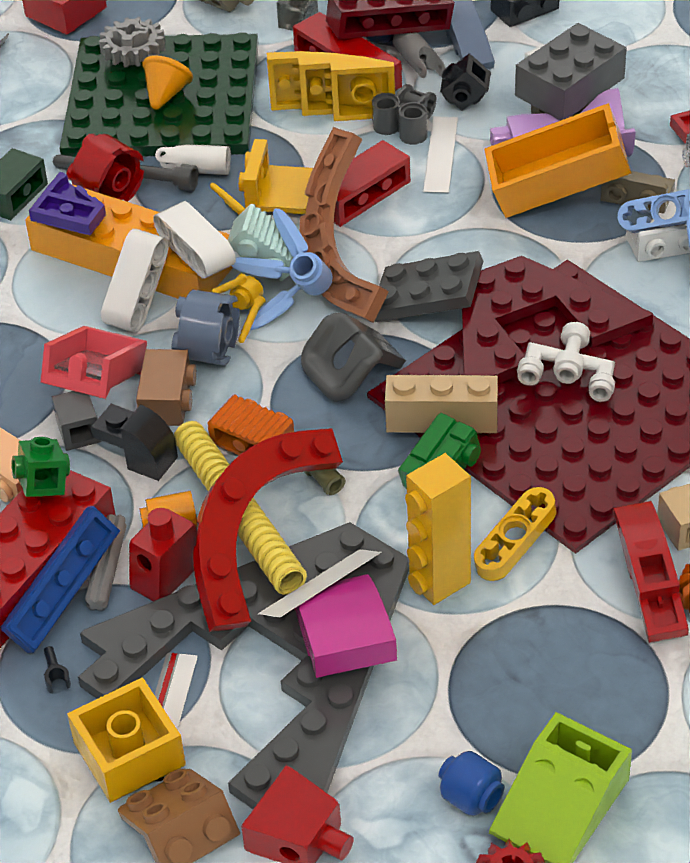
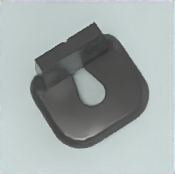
[301,313,406,401]

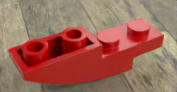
[613,501,689,643]

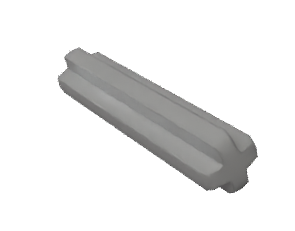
[85,514,126,611]

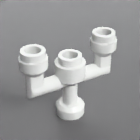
[517,322,615,402]

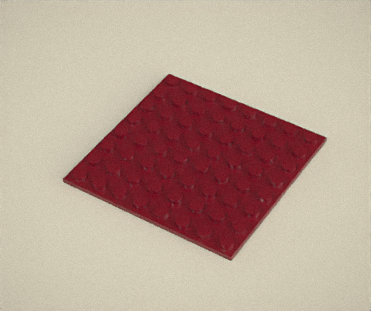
[367,259,690,554]

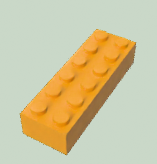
[25,185,233,299]

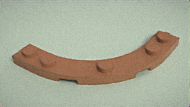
[300,127,389,323]

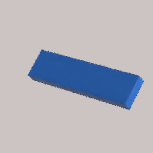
[0,506,120,653]

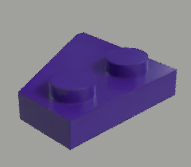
[29,172,106,236]

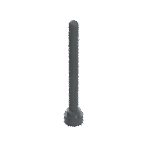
[53,155,199,191]

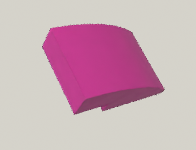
[295,574,397,678]

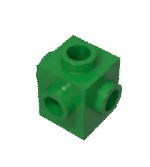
[11,437,70,497]

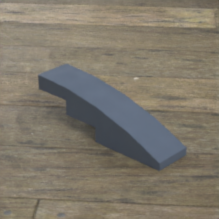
[445,0,495,69]

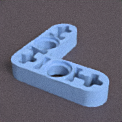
[617,189,690,247]

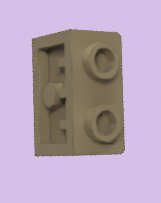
[600,171,675,214]

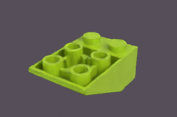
[489,712,632,863]

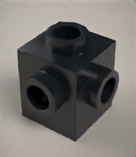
[440,53,491,111]

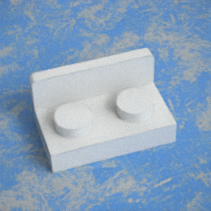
[626,219,690,262]

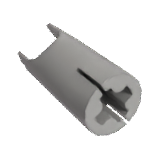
[393,32,445,78]

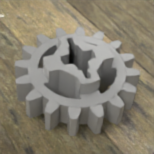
[99,17,165,67]

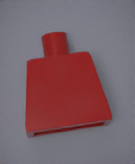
[129,508,197,601]
[241,765,354,863]

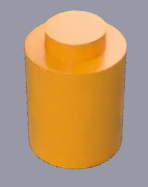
[139,491,198,528]

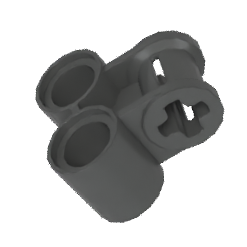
[372,84,437,145]

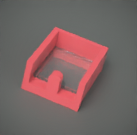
[41,326,147,399]

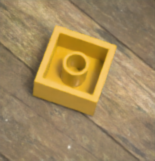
[67,677,186,803]

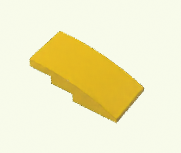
[267,51,395,121]

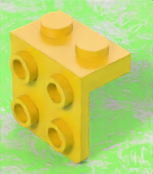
[238,139,313,214]

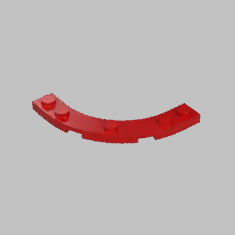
[193,428,343,632]

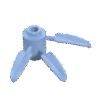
[232,208,333,330]

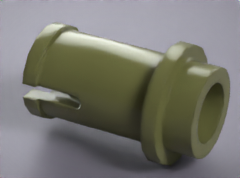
[304,469,346,495]

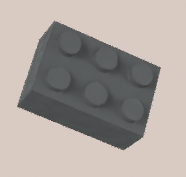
[515,23,627,120]

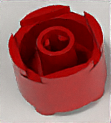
[66,133,144,202]

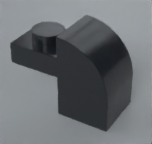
[91,403,178,481]

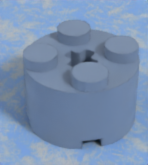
[171,289,240,366]

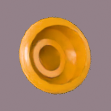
[142,55,193,110]

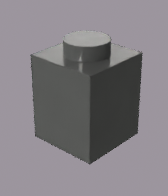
[51,391,101,451]

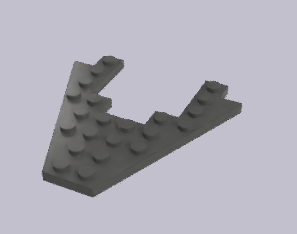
[78,522,409,809]

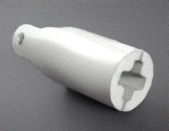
[155,145,231,175]

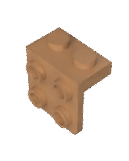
[118,769,241,863]

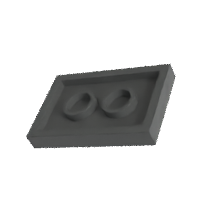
[375,251,484,322]

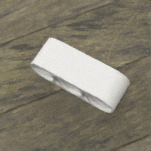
[153,201,236,279]
[101,228,169,333]

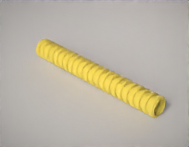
[174,421,307,595]

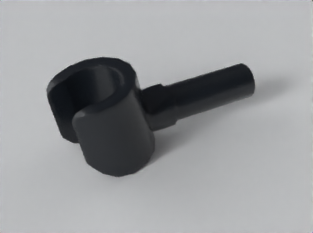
[44,646,71,693]

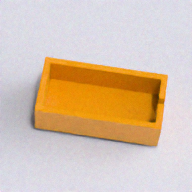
[484,103,631,218]

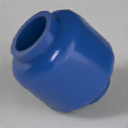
[438,751,505,816]

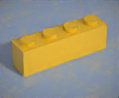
[405,453,471,605]

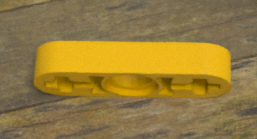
[474,487,556,581]

